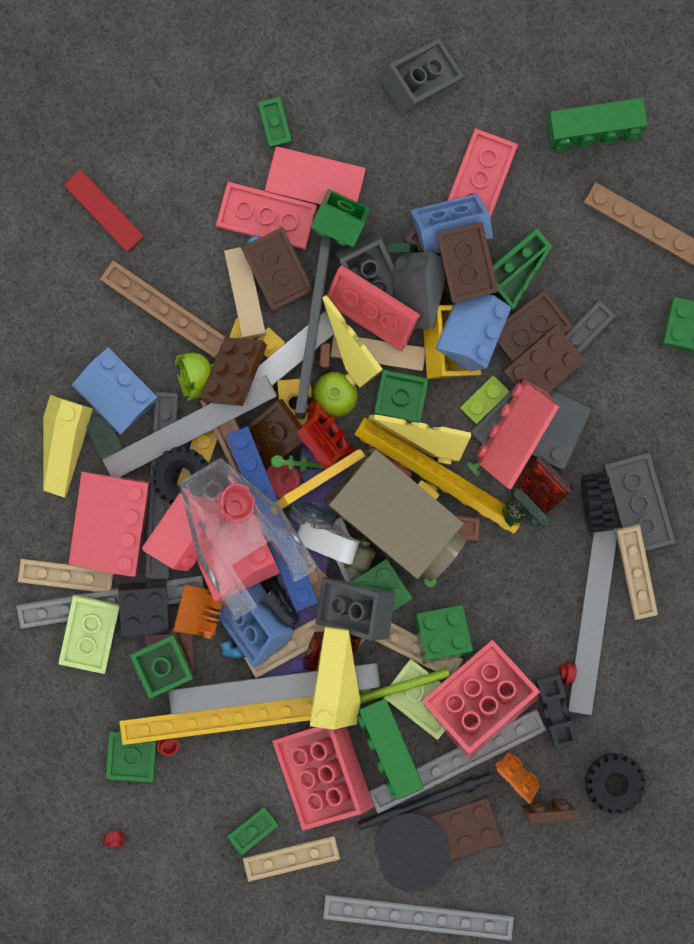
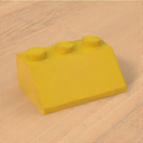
[423,305,481,379]

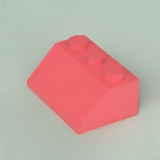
[142,493,225,571]

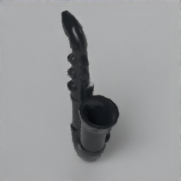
[259,576,298,627]

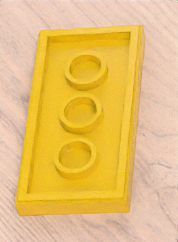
[271,449,365,513]

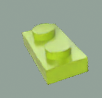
[460,375,510,424]

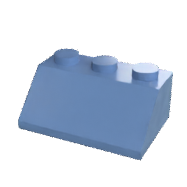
[411,193,493,254]
[435,294,511,372]
[72,347,157,436]
[216,583,294,668]

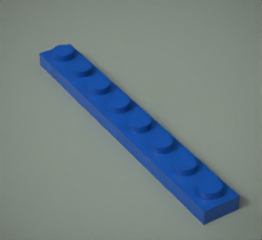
[226,427,319,612]

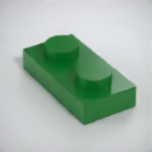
[258,97,292,149]
[227,806,279,855]

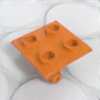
[173,585,225,639]
[494,752,540,804]

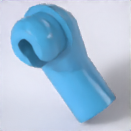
[220,641,245,659]

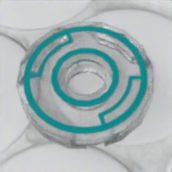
[289,501,337,529]

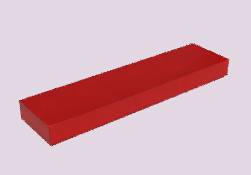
[64,169,144,253]

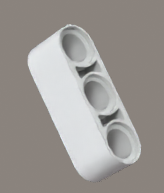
[294,519,360,564]

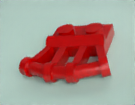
[297,400,355,470]

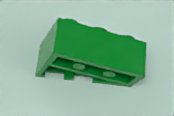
[492,228,552,310]

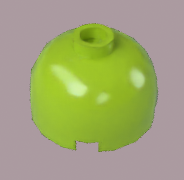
[175,352,213,401]
[312,372,358,418]

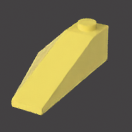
[323,295,383,389]
[43,395,93,498]
[369,414,471,465]
[310,626,361,730]

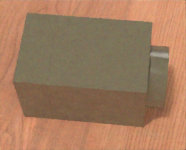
[322,448,467,581]

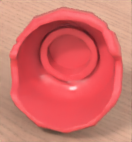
[266,465,302,498]
[218,483,255,523]

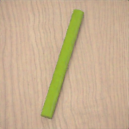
[360,668,450,704]

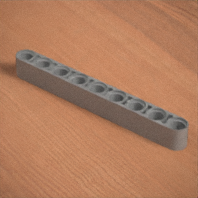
[168,663,380,714]

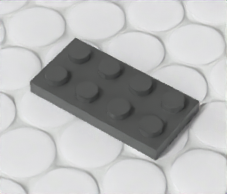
[604,453,676,551]

